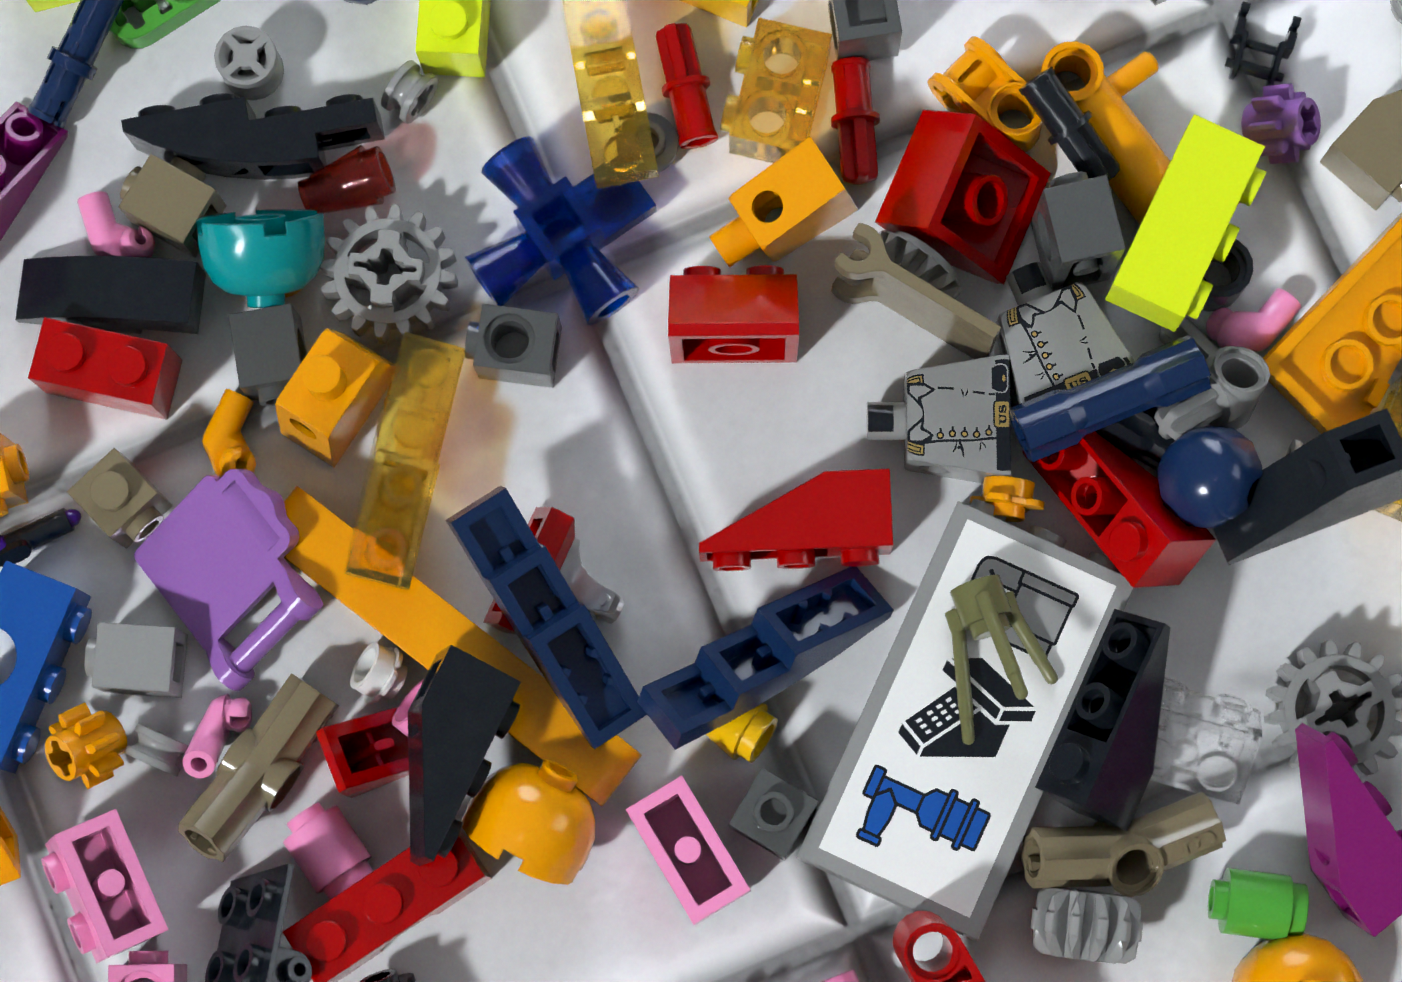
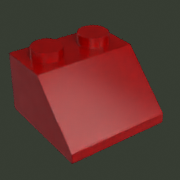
[875,110,1051,285]
[668,265,799,364]

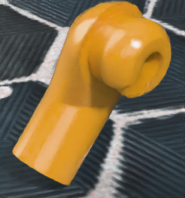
[202,389,256,477]

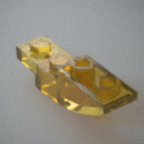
[562,0,659,189]
[344,332,466,590]

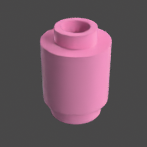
[283,802,374,900]

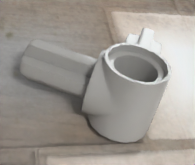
[1154,317,1270,440]

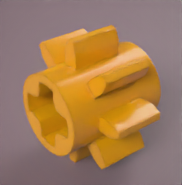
[45,702,127,789]

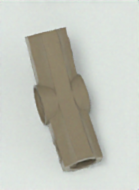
[178,673,339,862]
[1021,792,1226,897]

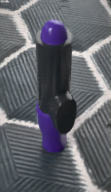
[0,508,82,567]

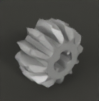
[1030,887,1143,964]

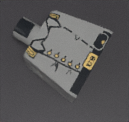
[996,262,1135,407]
[866,355,1011,484]

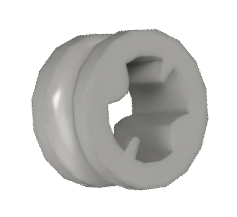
[381,60,439,124]
[124,723,188,776]

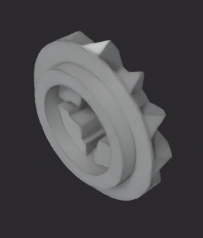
[879,230,962,299]

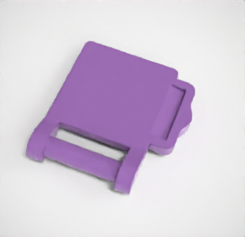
[134,469,323,691]

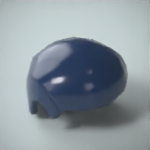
[1158,427,1263,528]

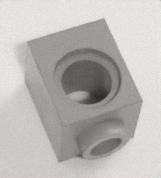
[84,622,188,698]

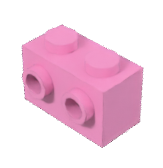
[41,809,169,963]

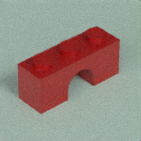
[282,831,492,982]

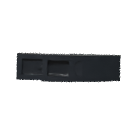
[121,93,385,180]

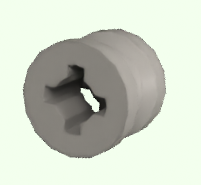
[214,25,284,100]

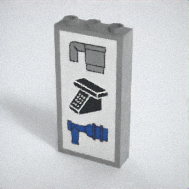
[796,499,1133,940]

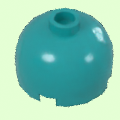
[196,209,325,308]

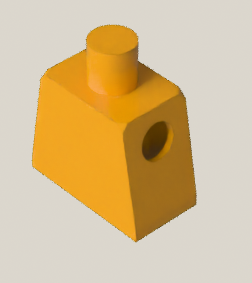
[709,137,858,267]
[275,328,401,468]

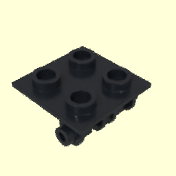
[205,863,312,982]

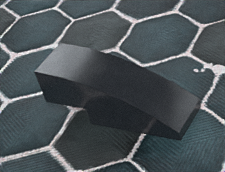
[15,256,206,334]

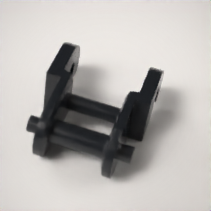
[1225,1,1302,86]

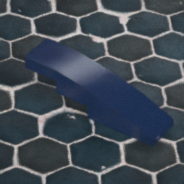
[445,486,647,749]
[637,567,894,750]

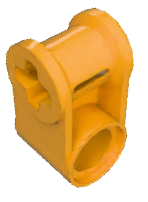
[927,36,1042,153]

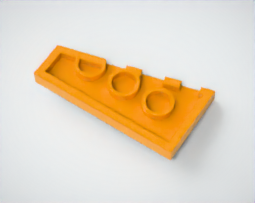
[1263,212,1402,434]

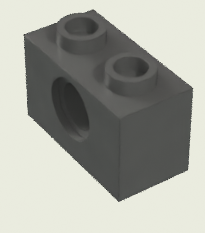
[1030,172,1126,292]

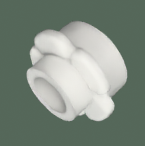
[350,642,408,705]

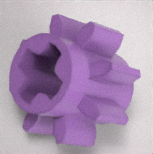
[1241,83,1321,164]

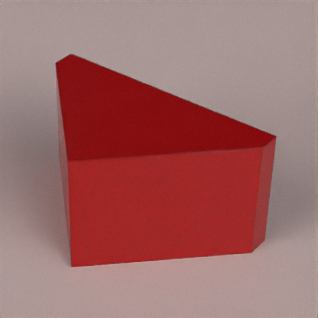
[316,707,409,798]

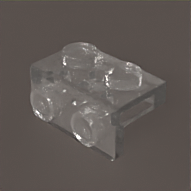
[1150,677,1262,805]

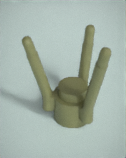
[945,574,1058,745]

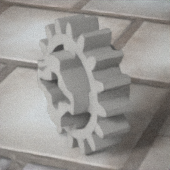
[320,204,458,344]
[1264,640,1402,776]

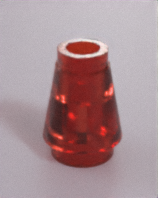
[298,145,396,214]

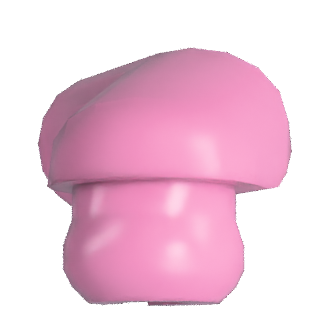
[77,191,155,258]
[1206,288,1302,352]
[183,694,252,779]

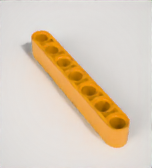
[284,486,642,807]

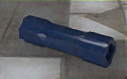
[1009,335,1211,462]

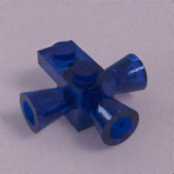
[464,136,657,325]

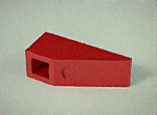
[1022,431,1216,588]
[699,469,893,571]

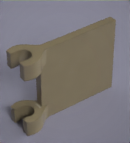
[831,223,1001,359]

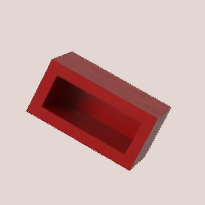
[28,317,183,420]

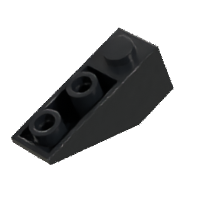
[1212,408,1402,565]
[1035,609,1170,831]
[408,645,521,866]

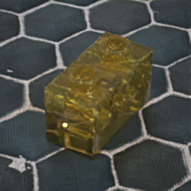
[720,18,832,163]

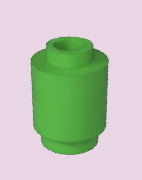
[1208,868,1309,940]

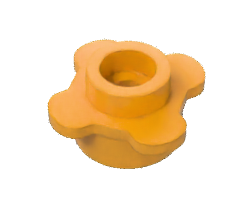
[969,476,1045,522]

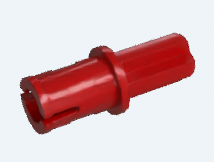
[656,23,718,149]
[831,57,880,185]

